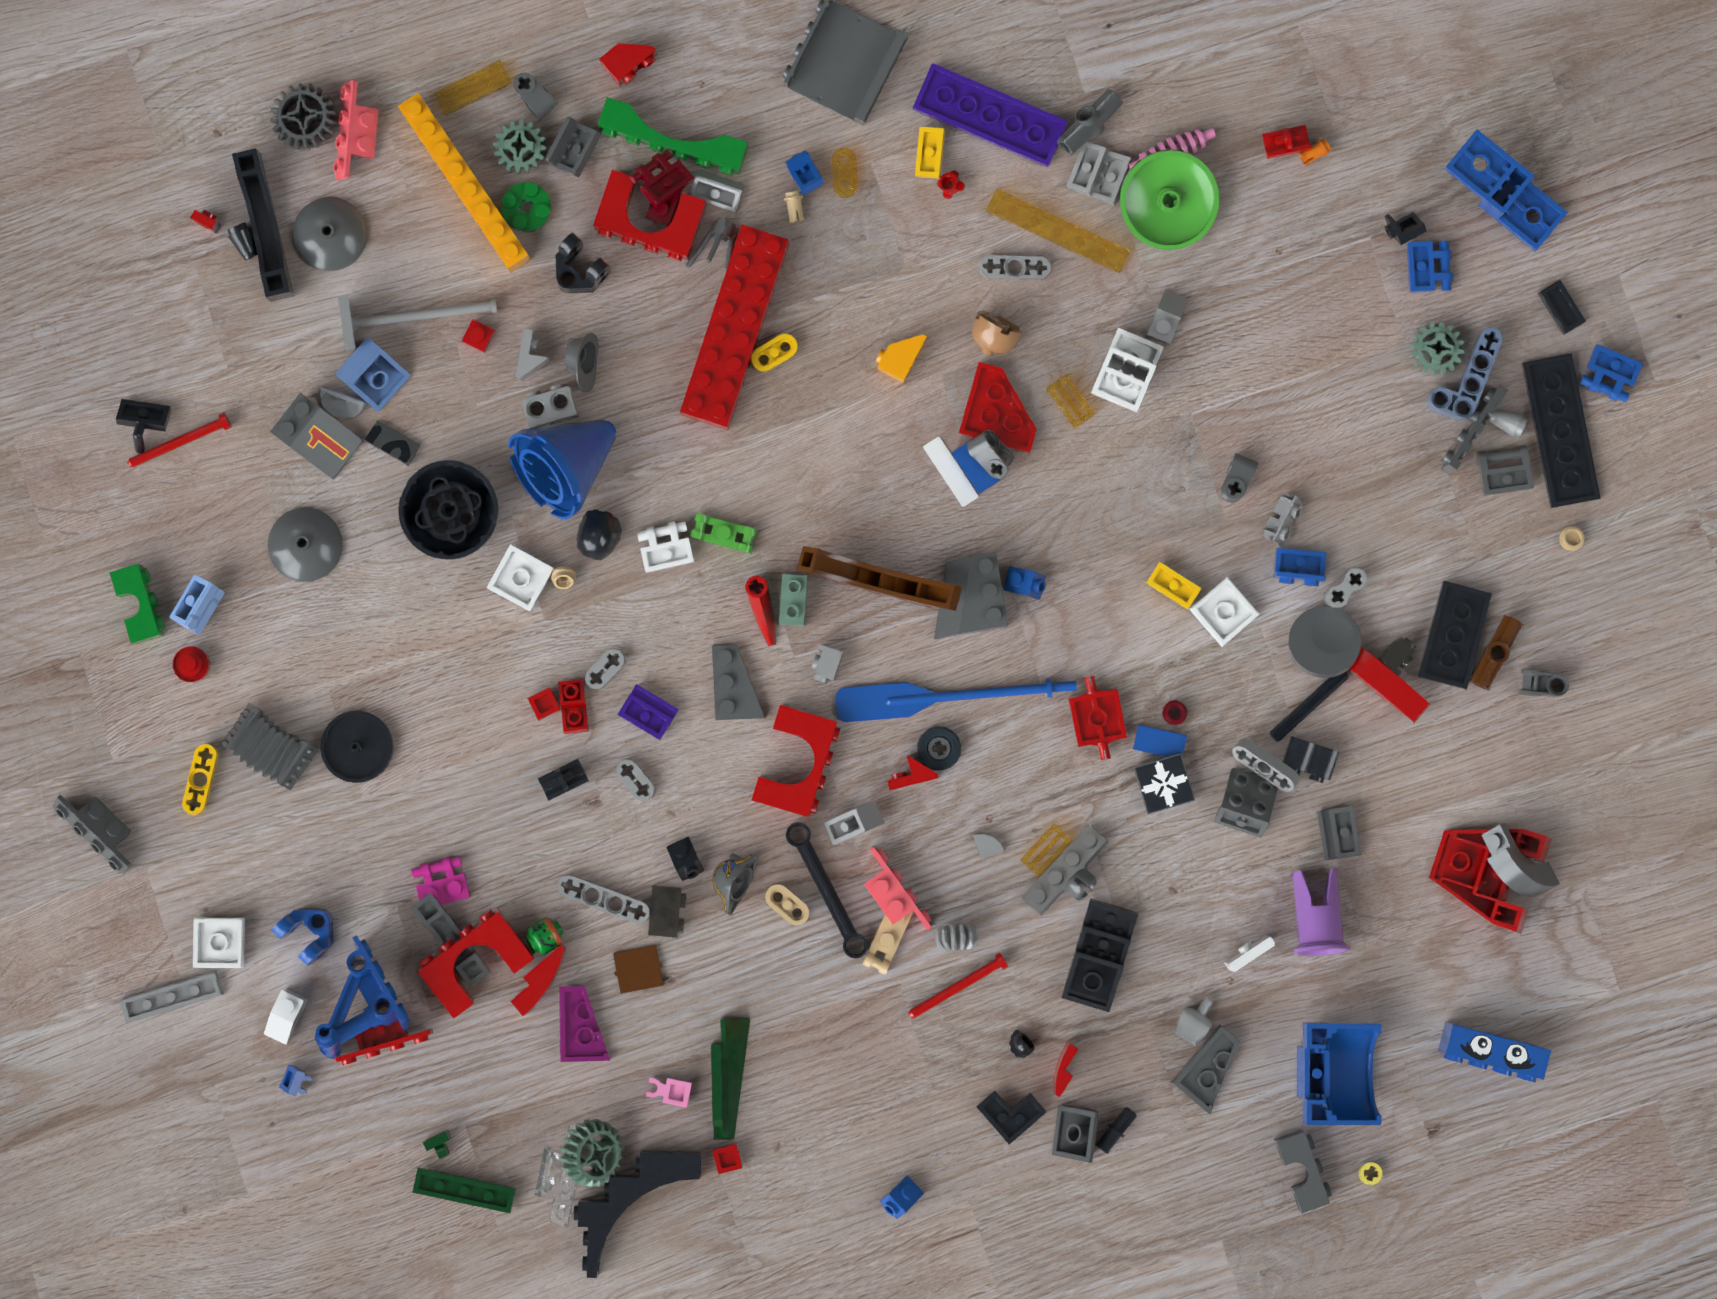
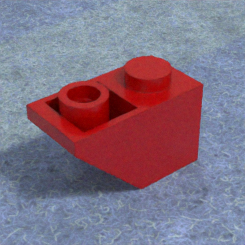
[599,43,657,86]

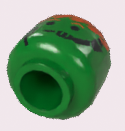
[525,918,564,955]

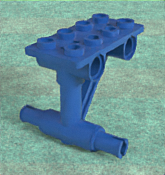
[315,935,410,1059]

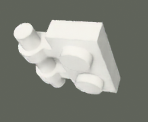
[637,521,694,573]

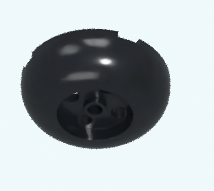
[398,460,499,560]

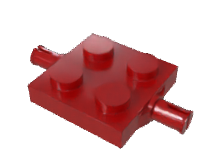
[1068,676,1127,760]

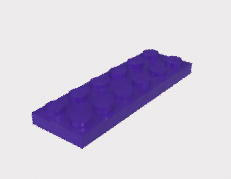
[912,63,1068,168]

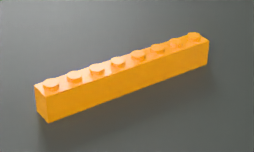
[398,93,531,273]

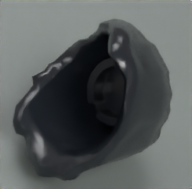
[576,509,622,560]

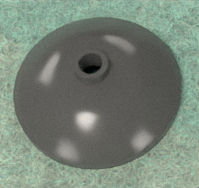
[293,197,367,271]
[268,508,343,582]

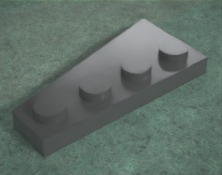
[1441,385,1508,475]

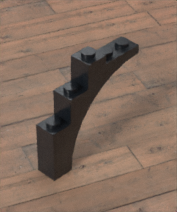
[574,1150,701,1278]

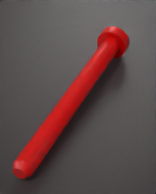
[127,412,232,467]
[908,952,1008,1018]

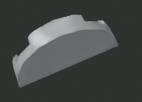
[319,386,368,420]

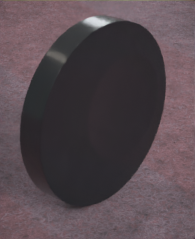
[320,711,394,783]

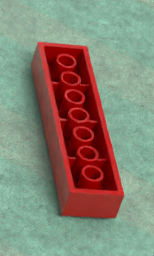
[680,224,789,430]

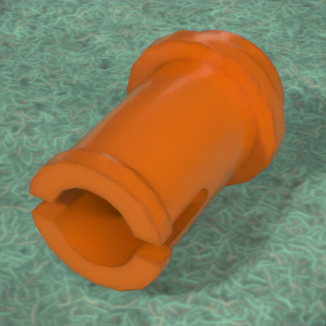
[1298,138,1332,166]

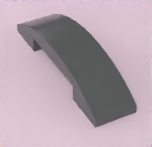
[411,892,490,987]

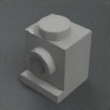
[812,644,843,684]

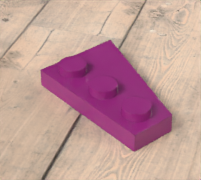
[559,986,611,1062]

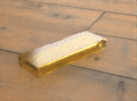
[434,61,512,116]

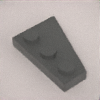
[1171,1025,1240,1114]

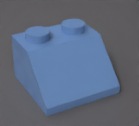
[335,337,411,412]

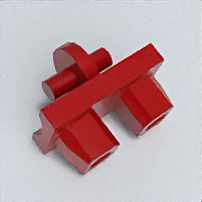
[1262,125,1311,159]

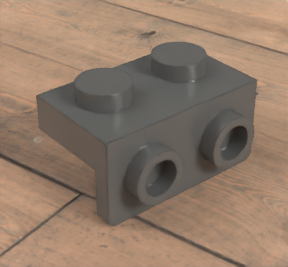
[546,117,602,178]

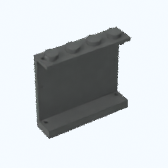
[782,0,908,126]

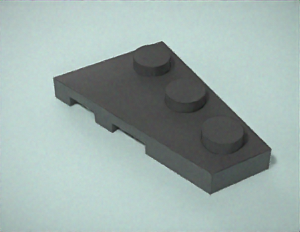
[712,645,765,721]

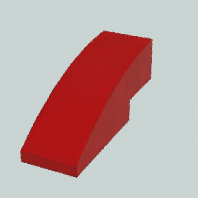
[510,944,566,1016]

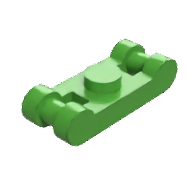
[690,513,758,554]

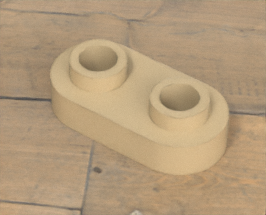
[765,884,809,926]

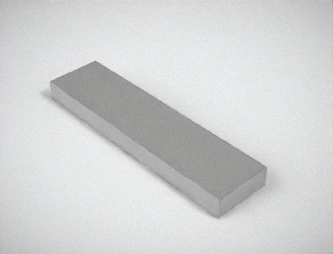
[120,971,224,1024]

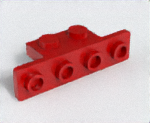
[334,1021,434,1065]

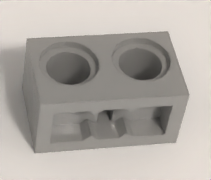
[521,384,579,428]

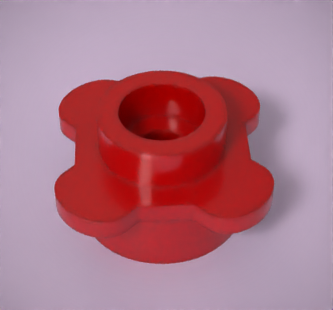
[937,170,965,199]

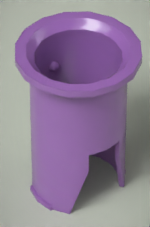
[1291,868,1351,956]

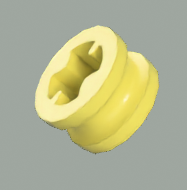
[1359,1162,1382,1185]

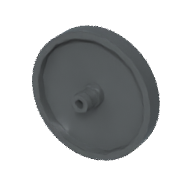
[1288,606,1361,678]

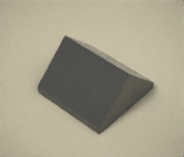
[1052,1105,1099,1163]

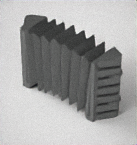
[221,703,318,790]

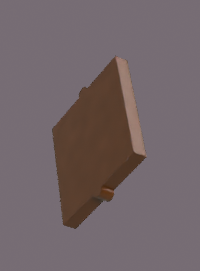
[613,945,664,994]

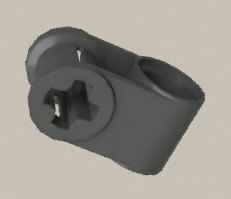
[513,73,558,120]
[967,429,1014,479]
[1221,453,1259,503]
[1519,669,1569,697]

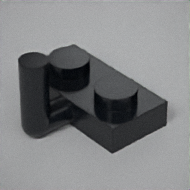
[116,399,171,453]

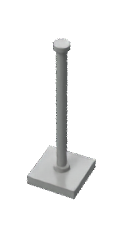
[338,295,497,353]

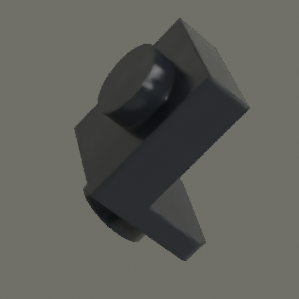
[1384,212,1427,245]
[666,836,704,881]

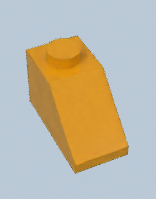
[875,334,927,383]

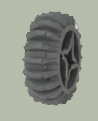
[270,83,338,150]

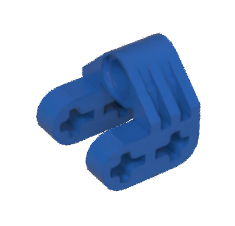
[271,909,333,966]

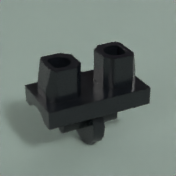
[537,759,589,801]

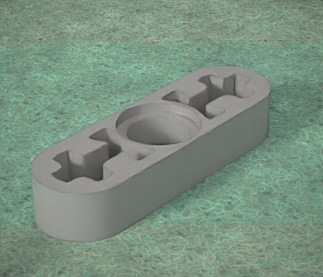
[979,255,1051,280]
[1232,739,1300,792]

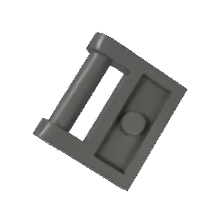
[1476,445,1534,496]

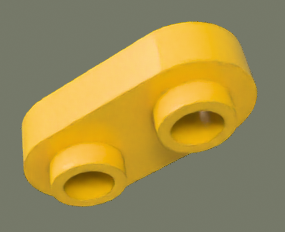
[751,334,798,372]

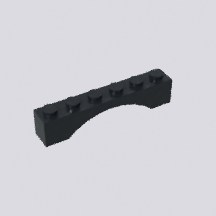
[232,148,294,302]

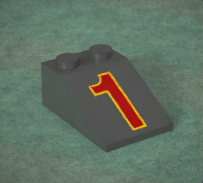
[270,393,363,480]

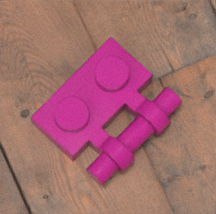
[411,856,471,905]

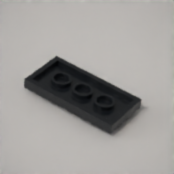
[1418,581,1492,690]

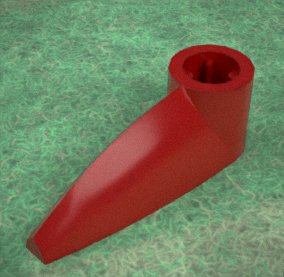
[745,576,776,647]

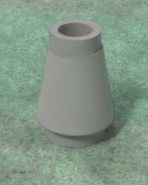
[1489,409,1528,438]

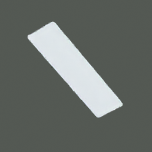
[923,437,978,507]

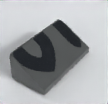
[364,420,420,466]

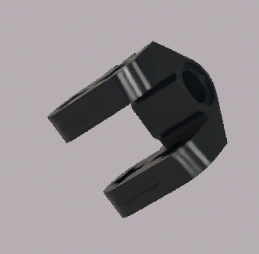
[555,232,611,294]

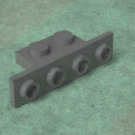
[53,794,131,875]

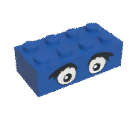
[1438,1022,1551,1083]

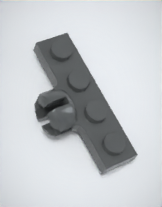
[1022,824,1108,916]

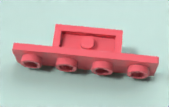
[333,80,379,181]
[864,846,933,930]

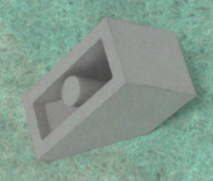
[824,801,885,845]

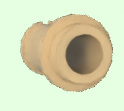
[784,191,805,223]

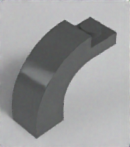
[1481,823,1560,897]

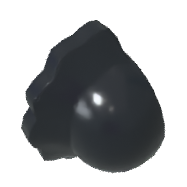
[1009,1030,1035,1058]

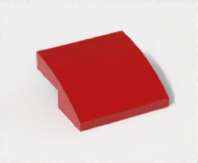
[1053,1041,1078,1097]

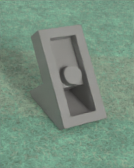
[1147,290,1188,345]
[515,328,551,381]

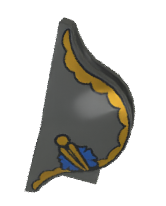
[712,853,758,915]

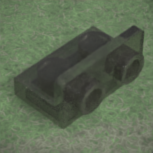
[648,885,687,938]

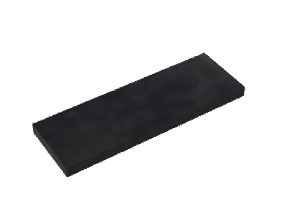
[1522,353,1601,509]

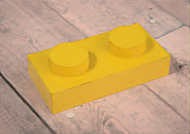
[915,127,945,179]
[1146,562,1201,610]

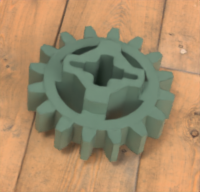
[493,120,547,175]
[1410,322,1465,376]

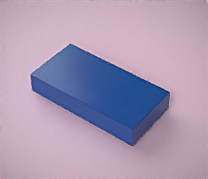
[952,439,1000,494]
[1133,725,1187,757]

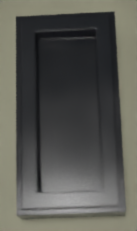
[1538,280,1586,335]

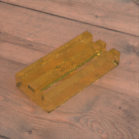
[1045,374,1095,429]
[1020,823,1072,877]

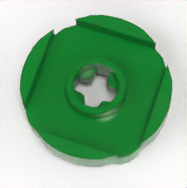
[501,182,551,233]

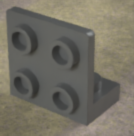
[1214,768,1278,838]

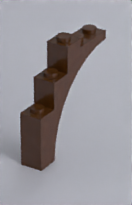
[797,546,962,611]

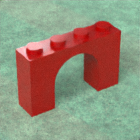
[593,170,707,262]
[751,705,841,817]
[417,908,534,1019]

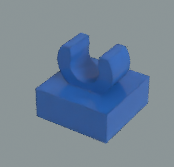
[279,1064,312,1096]

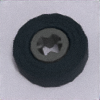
[917,726,961,771]

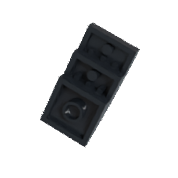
[1061,898,1138,1012]

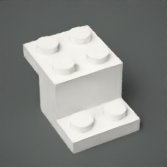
[1091,328,1164,413]

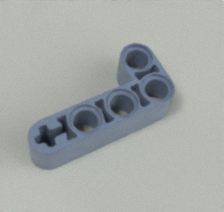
[1426,327,1503,421]

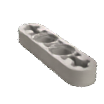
[557,875,650,924]

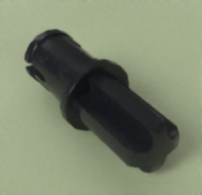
[1095,1107,1137,1154]

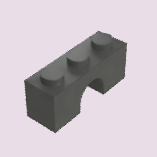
[1274,1130,1332,1213]

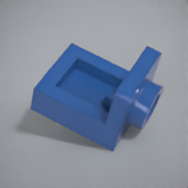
[785,150,825,196]
[1003,566,1046,600]
[880,1175,924,1219]

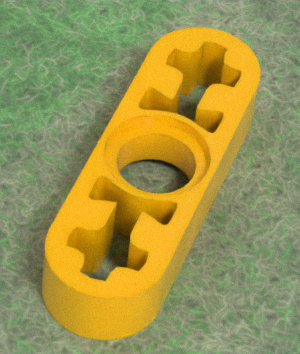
[182,744,219,815]

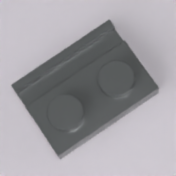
[1317,806,1361,861]

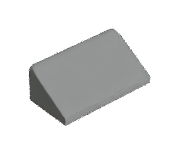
[690,169,745,213]

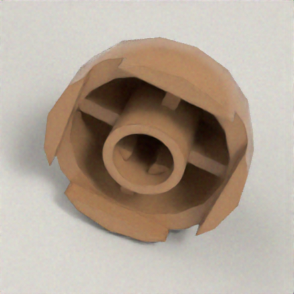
[972,311,1023,356]

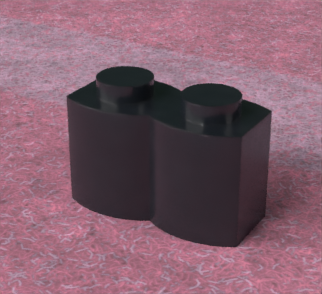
[1282,736,1339,783]

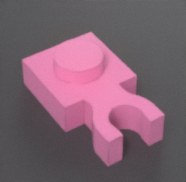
[646,1077,692,1108]

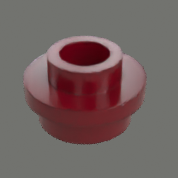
[1162,700,1187,725]

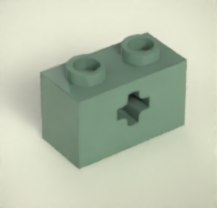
[779,574,808,627]

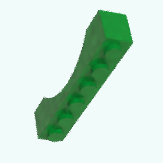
[598,97,749,176]

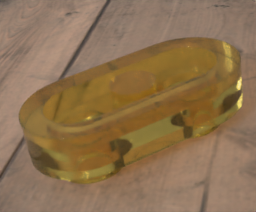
[832,148,858,198]

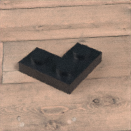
[976,1090,1047,1145]

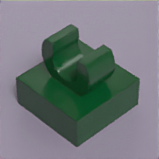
[423,1130,452,1159]

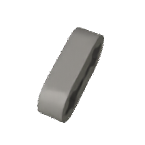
[585,649,625,690]
[616,760,655,801]

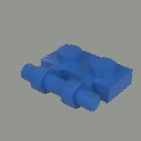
[1406,241,1453,293]
[1580,344,1643,403]

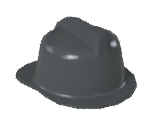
[565,333,599,393]

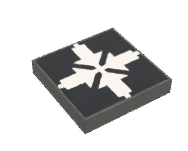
[1133,752,1195,814]

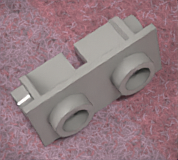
[1263,493,1303,547]

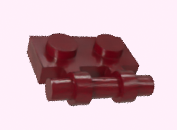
[629,149,694,208]

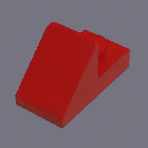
[887,755,938,791]

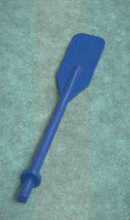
[835,678,1077,722]

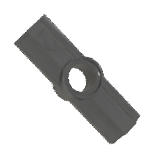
[1057,89,1123,156]

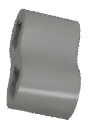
[1324,568,1367,609]

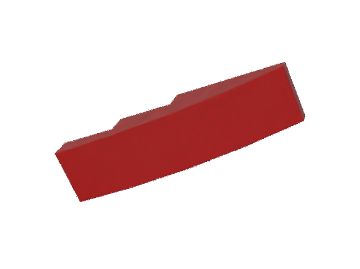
[1349,646,1430,723]

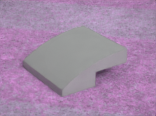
[1066,142,1133,206]

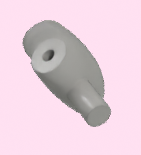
[1174,998,1213,1046]

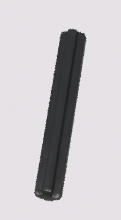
[1270,672,1349,742]

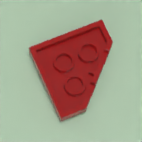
[958,362,1037,454]

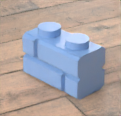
[169,575,225,635]

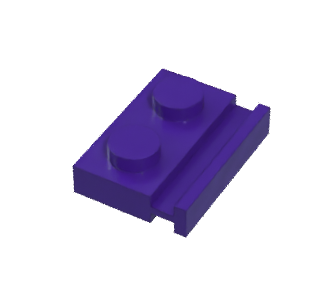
[617,684,679,740]

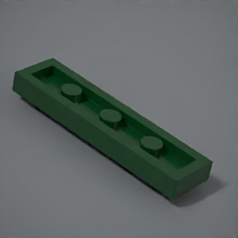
[412,1167,516,1213]

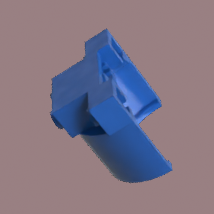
[1297,1022,1382,1125]

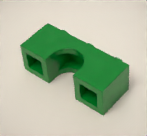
[109,564,166,645]

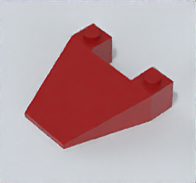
[1429,829,1552,934]

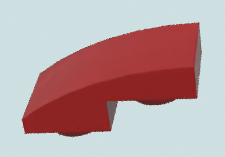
[558,679,589,735]

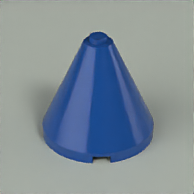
[508,419,616,519]

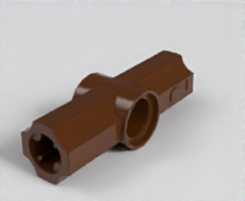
[1470,615,1524,691]

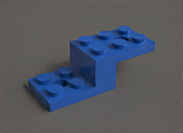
[1444,129,1568,252]

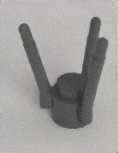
[686,218,737,270]

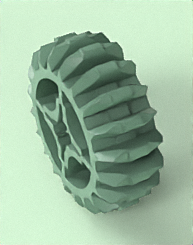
[559,1119,625,1187]

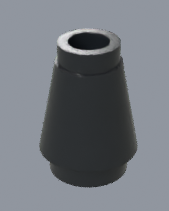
[227,222,257,261]

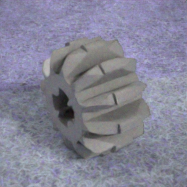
[936,924,978,952]

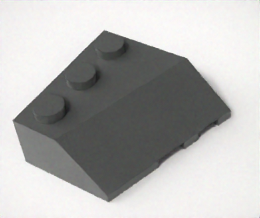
[934,552,1008,639]

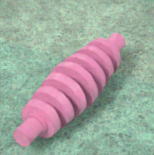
[1129,128,1216,169]

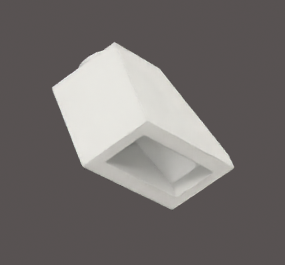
[264,989,309,1045]

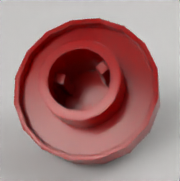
[172,646,210,683]

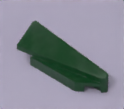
[711,1017,750,1140]

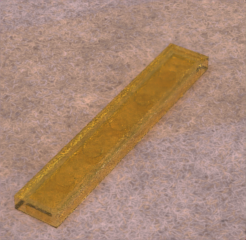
[986,188,1130,274]

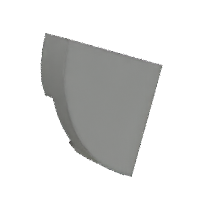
[973,834,1004,859]

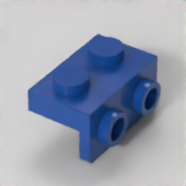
[1273,548,1327,586]

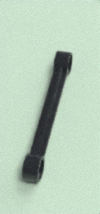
[786,822,868,959]

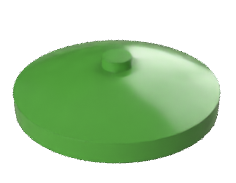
[1120,150,1219,250]

